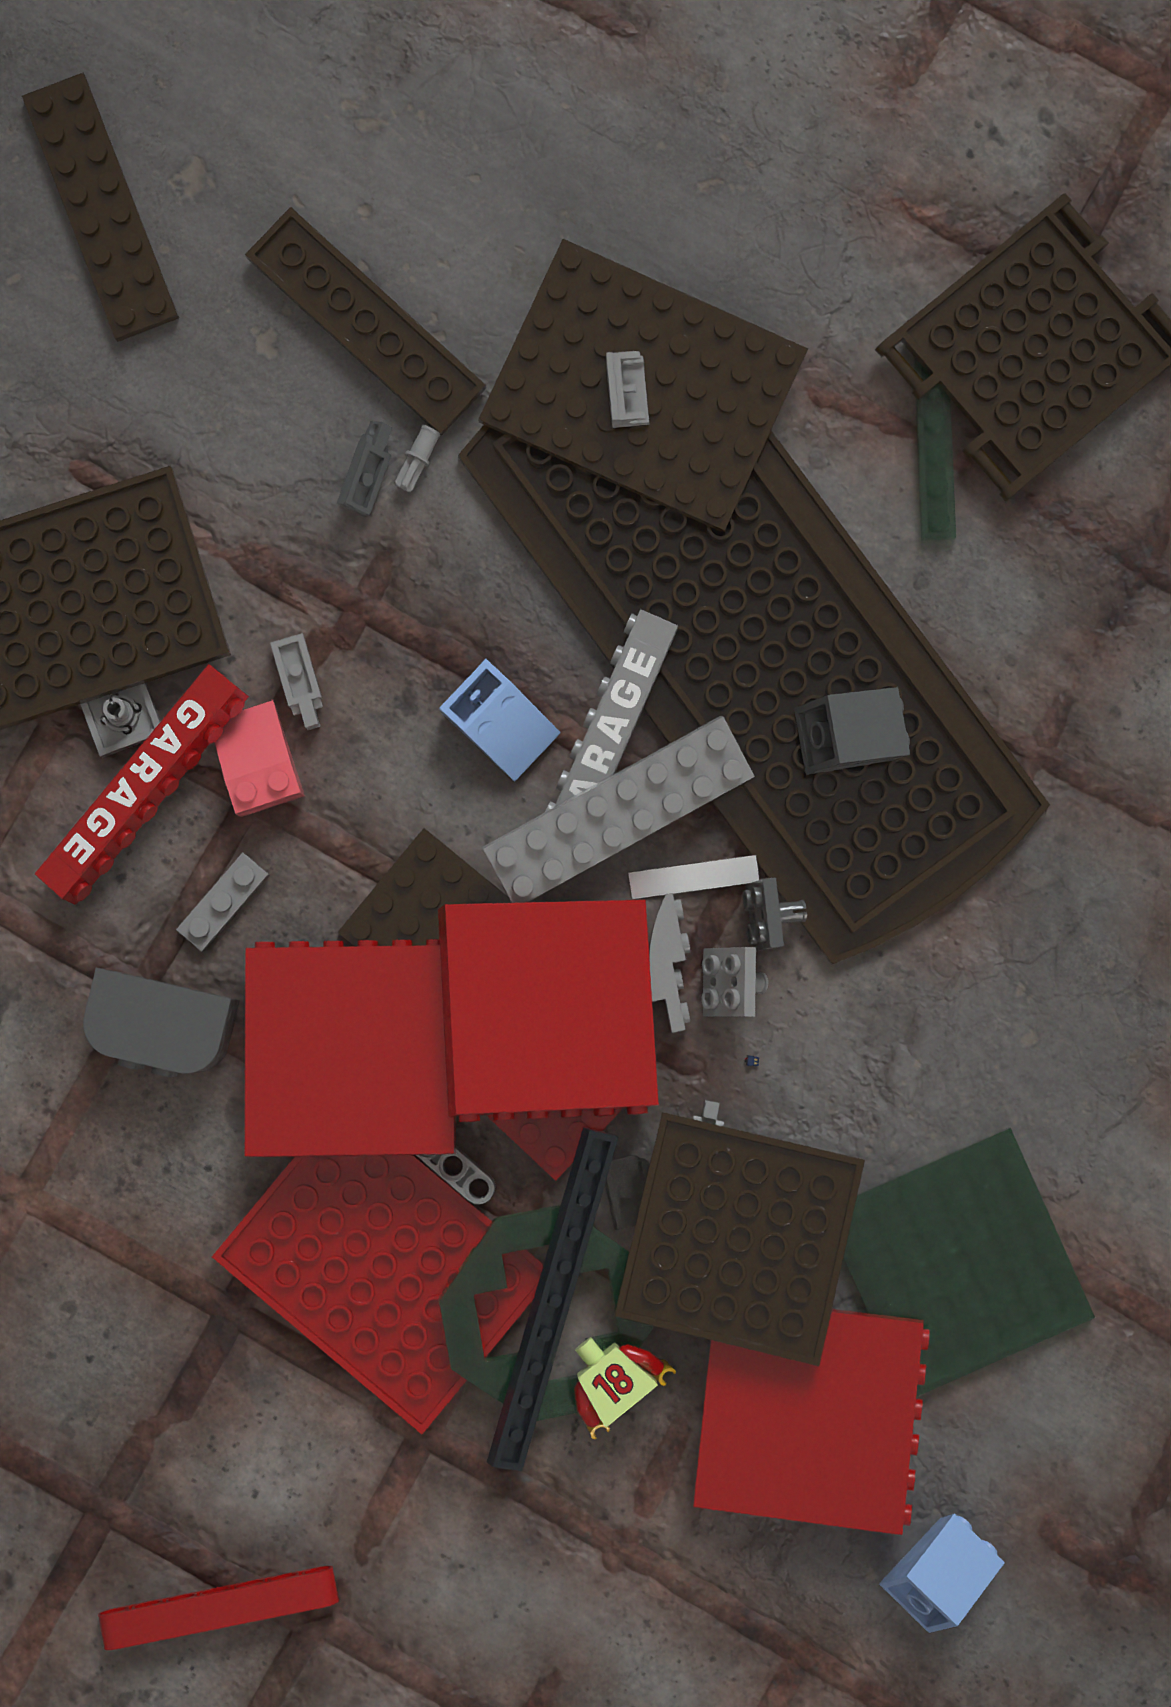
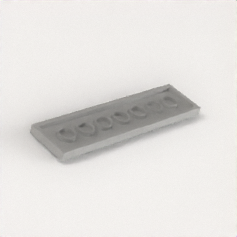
[482,716,755,903]

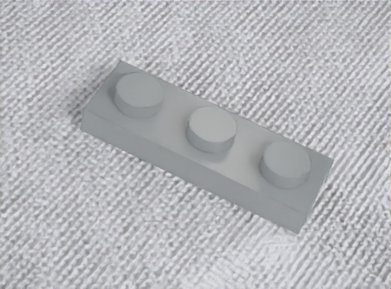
[176,852,269,952]

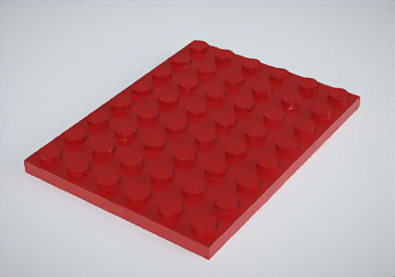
[212,1155,544,1434]

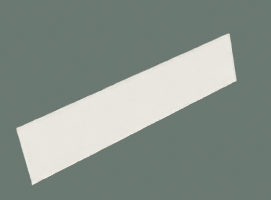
[628,855,759,899]

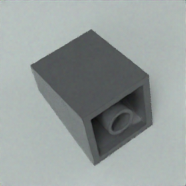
[794,687,910,775]

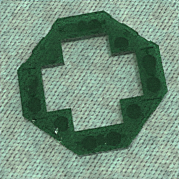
[438,1205,654,1421]

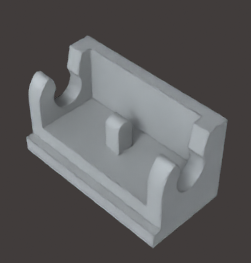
[606,351,649,428]

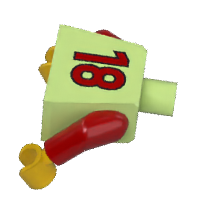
[574,1337,676,1440]

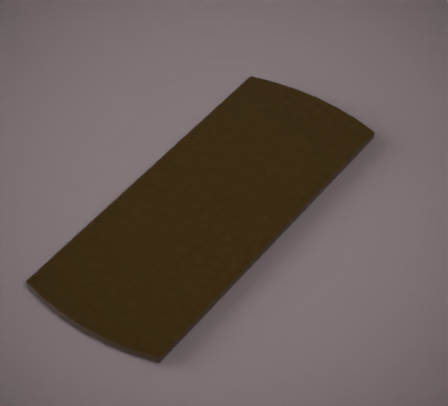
[458,425,1050,965]

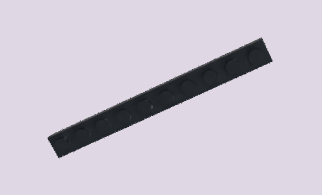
[487,1127,619,1471]

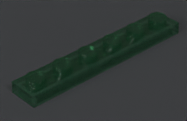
[914,357,956,541]

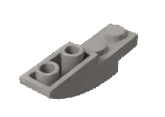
[649,893,691,1033]

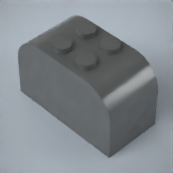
[83,968,240,1078]

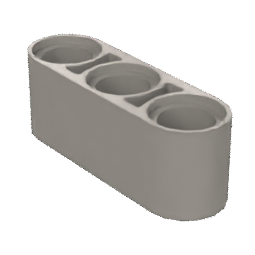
[416,1145,496,1204]

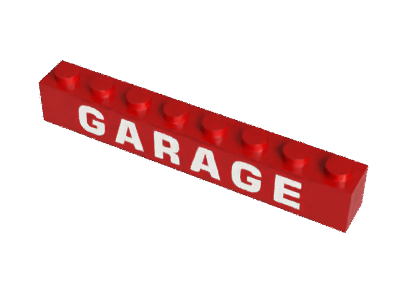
[35,664,249,905]

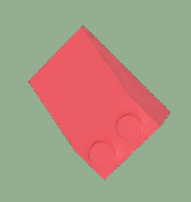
[215,700,305,817]

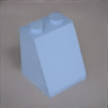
[879,1514,1005,1633]

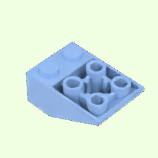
[439,659,561,782]

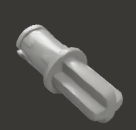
[395,425,441,492]

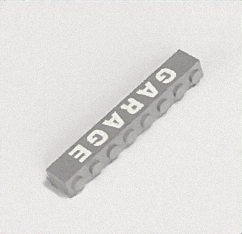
[545,609,678,812]

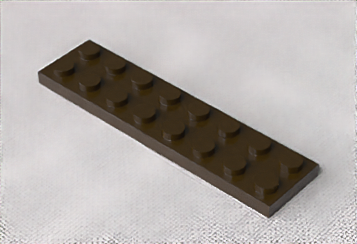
[22,72,179,342]
[245,207,486,436]

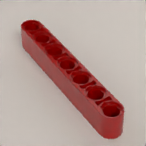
[98,1566,339,1650]

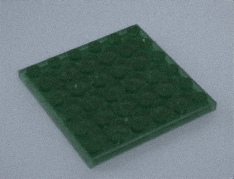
[843,1128,1095,1397]

